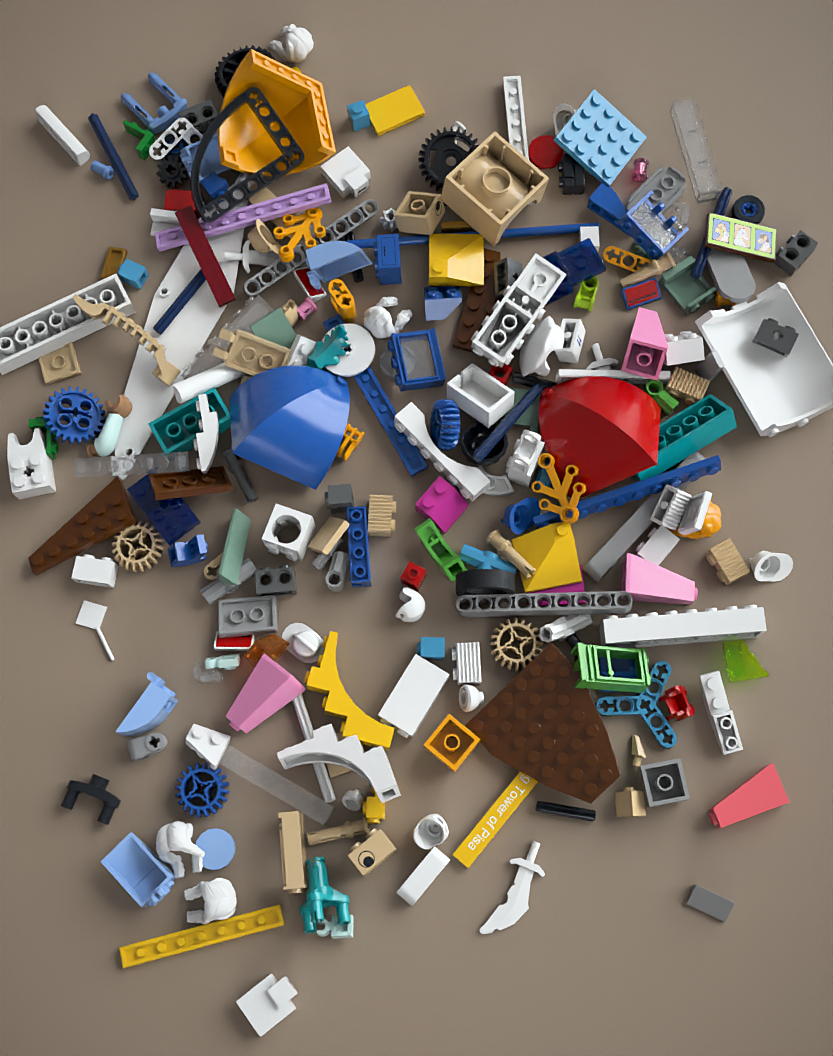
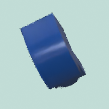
[167,534,208,567]

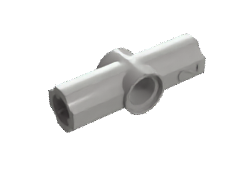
[200,558,257,605]

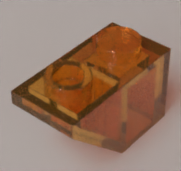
[244,633,290,668]

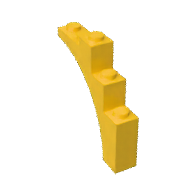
[304,631,394,751]

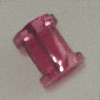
[632,158,649,182]

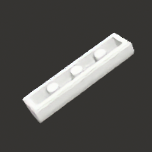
[35,105,90,166]
[173,363,246,404]

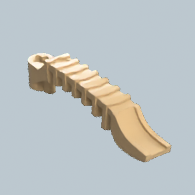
[73,294,181,387]

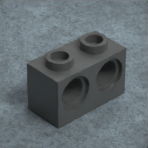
[178,99,218,139]
[774,230,818,276]
[255,565,297,596]

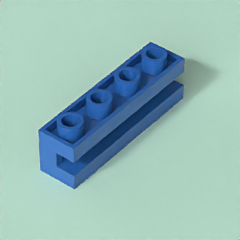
[346,506,372,588]

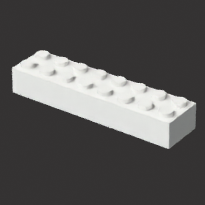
[0,274,136,375]
[599,605,767,648]

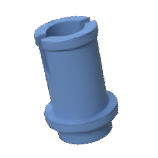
[90,160,114,179]

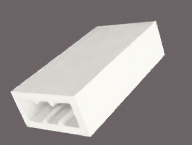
[378,654,450,738]

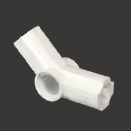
[539,615,593,643]

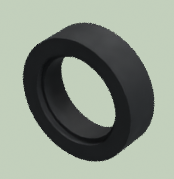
[456,569,515,596]

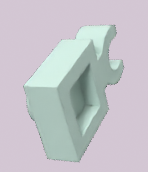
[205,653,241,670]
[317,915,354,939]

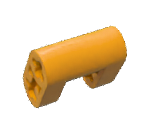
[328,279,357,324]

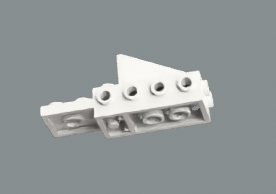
[471,253,566,368]

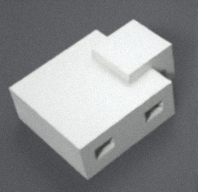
[320,146,371,198]
[236,974,298,1037]

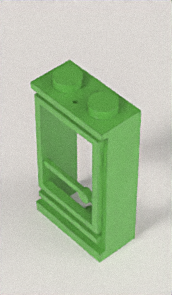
[571,643,651,693]

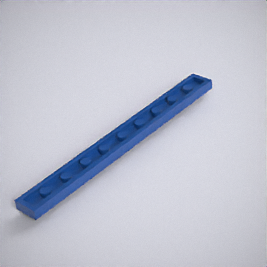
[323,314,428,477]
[533,455,721,529]

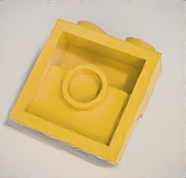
[363,786,385,824]

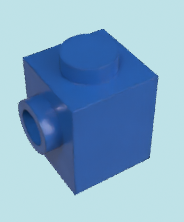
[200,172,230,204]

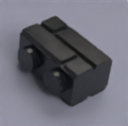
[558,154,585,195]

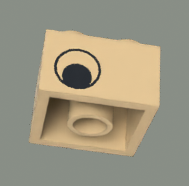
[394,191,445,235]
[348,829,397,876]

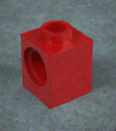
[488,364,513,386]
[400,561,427,592]

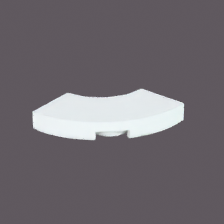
[477,466,514,496]

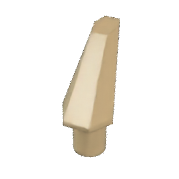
[631,734,646,767]

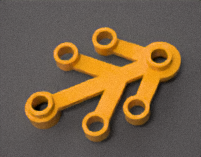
[274,207,326,262]
[531,453,586,524]

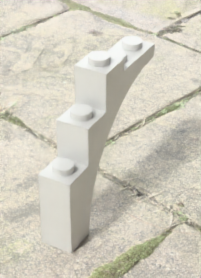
[277,724,401,803]

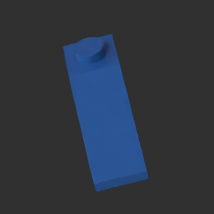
[587,183,631,237]

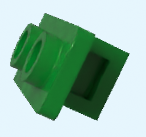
[123,120,155,160]
[29,417,58,459]

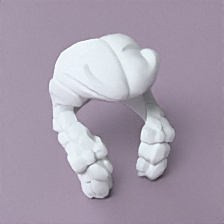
[269,24,313,64]
[363,296,413,339]
[156,821,205,878]
[184,878,237,924]

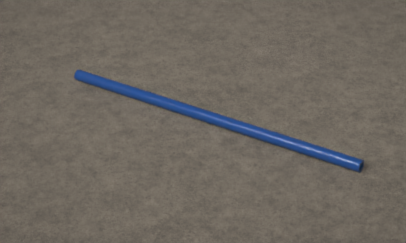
[347,222,599,249]

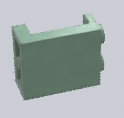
[659,256,718,316]

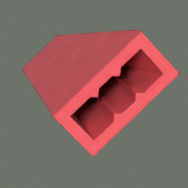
[709,763,789,829]

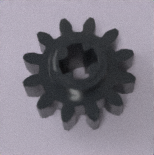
[156,156,188,189]

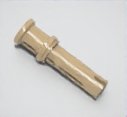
[620,252,676,288]
[486,530,536,578]
[307,816,370,846]

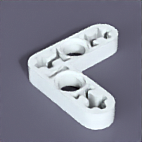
[149,118,203,160]

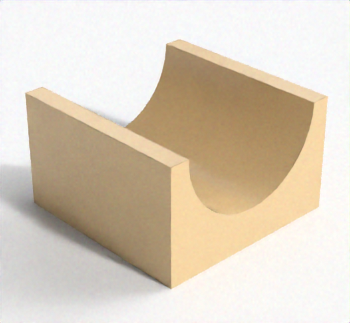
[441,131,550,246]

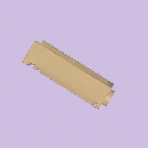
[278,811,308,894]

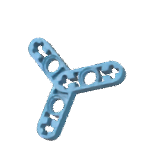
[596,661,677,749]

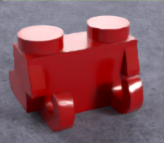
[658,685,695,721]

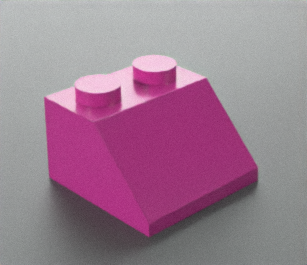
[415,476,469,534]

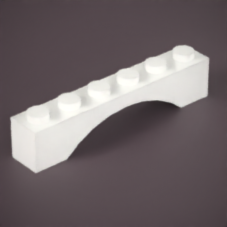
[394,402,491,502]

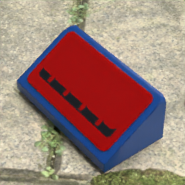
[620,278,662,310]

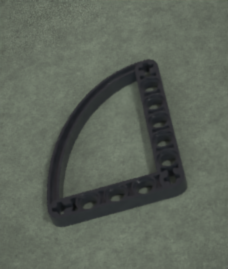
[190,87,304,223]

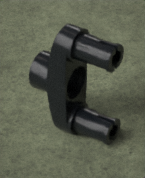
[61,774,121,825]

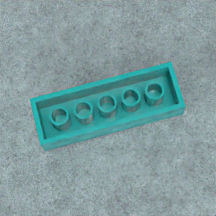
[632,394,737,482]

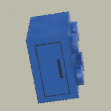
[373,234,402,285]

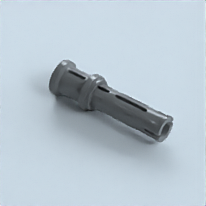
[222,448,259,503]

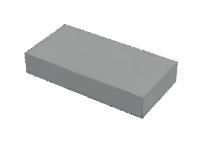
[695,350,725,382]

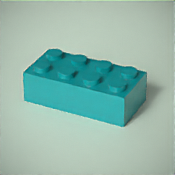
[148,387,231,461]

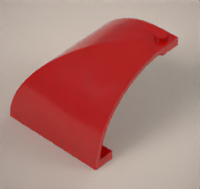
[539,376,661,498]

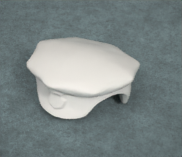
[519,316,564,377]

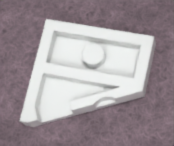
[285,334,317,366]
[185,724,231,770]

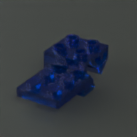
[543,238,606,306]
[127,467,201,546]

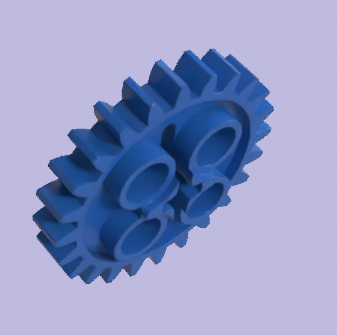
[43,386,106,445]

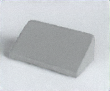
[686,884,735,922]

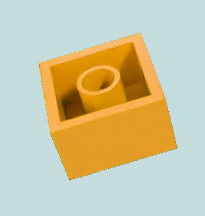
[423,714,480,773]

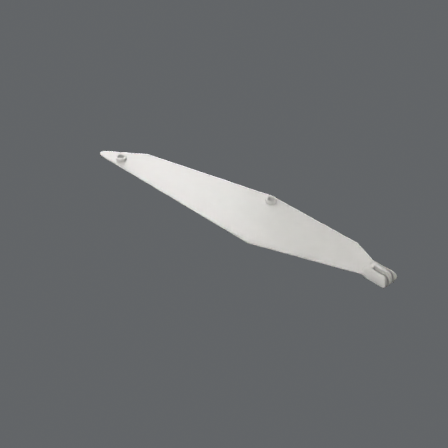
[114,172,254,480]

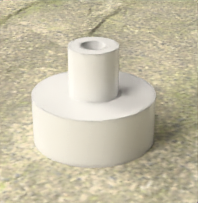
[342,789,364,811]

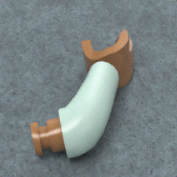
[86,394,132,458]

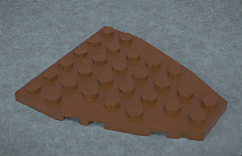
[465,643,621,804]

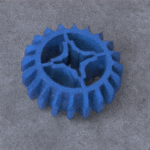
[430,399,461,450]
[175,762,230,818]

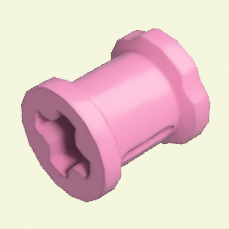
[297,297,318,321]

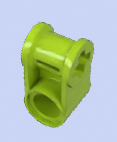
[573,274,599,313]

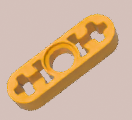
[603,246,652,272]

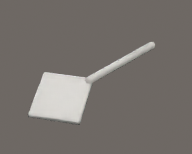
[76,600,114,661]

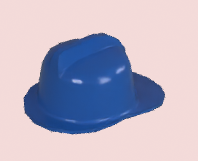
[500,497,541,534]

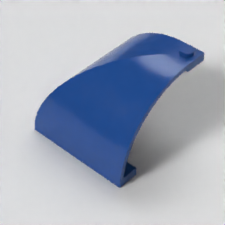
[229,366,350,490]

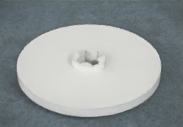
[322,323,375,377]

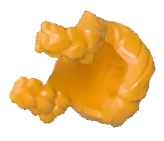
[669,501,721,540]

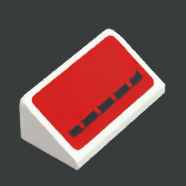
[293,266,327,302]
[214,631,255,651]

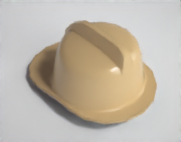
[248,219,281,255]

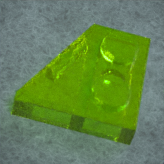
[722,640,769,683]

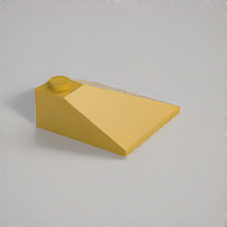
[429,234,484,286]
[512,522,582,593]

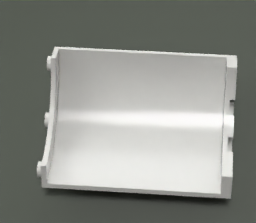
[695,282,833,437]

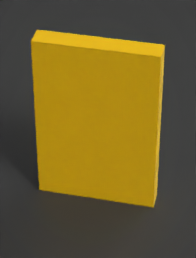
[365,85,425,136]

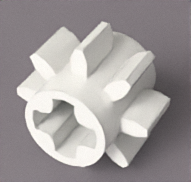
[380,208,398,232]

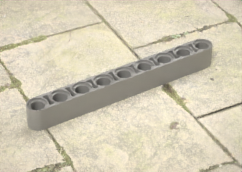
[242,199,378,297]
[583,451,706,583]
[455,591,632,618]

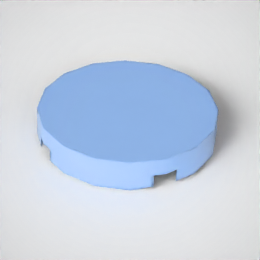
[195,828,236,870]

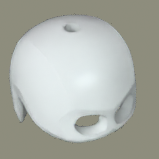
[395,587,425,622]
[413,814,449,849]

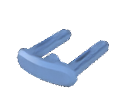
[121,72,187,134]

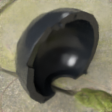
[459,423,508,466]

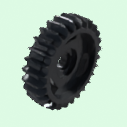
[214,45,275,98]
[418,126,479,191]

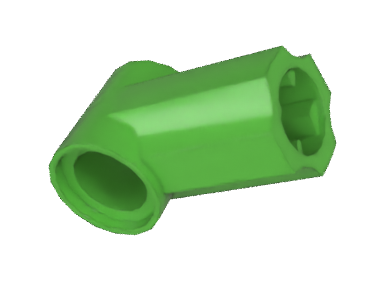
[643,379,679,416]

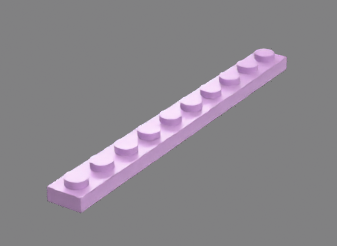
[155,183,332,252]

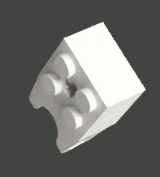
[7,427,56,500]
[506,430,545,488]

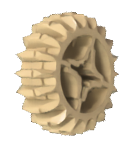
[112,521,164,572]
[490,618,543,671]

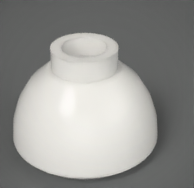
[459,684,484,712]

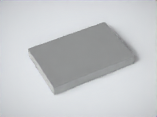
[218,595,278,638]

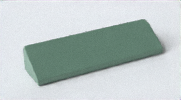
[218,509,251,585]

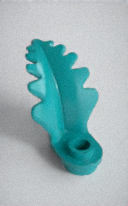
[307,325,348,370]

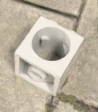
[262,504,316,561]

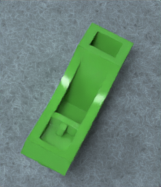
[414,518,467,582]

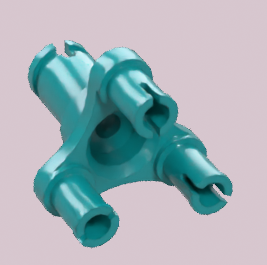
[299,857,351,934]

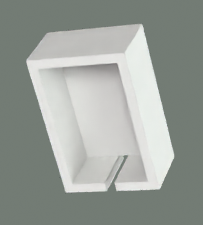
[446,363,515,428]

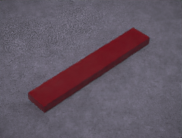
[175,206,236,307]

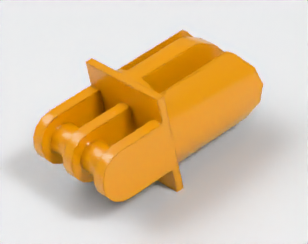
[337,423,365,461]

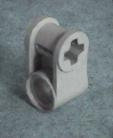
[126,733,168,762]

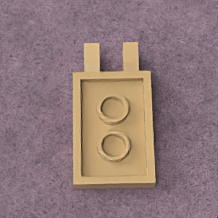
[212,328,291,376]

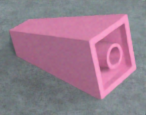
[621,307,668,381]
[621,553,698,605]
[226,653,306,734]

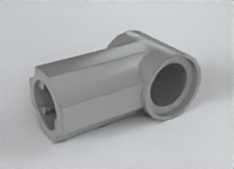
[325,551,350,592]

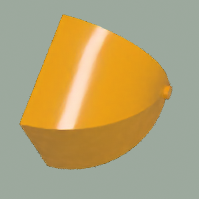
[218,49,336,176]

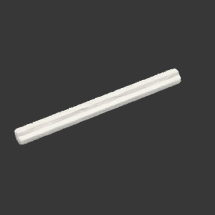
[292,693,336,803]

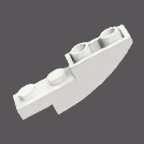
[193,394,219,474]
[698,670,743,755]

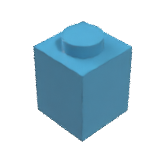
[347,100,371,132]
[117,258,149,290]
[417,637,445,660]

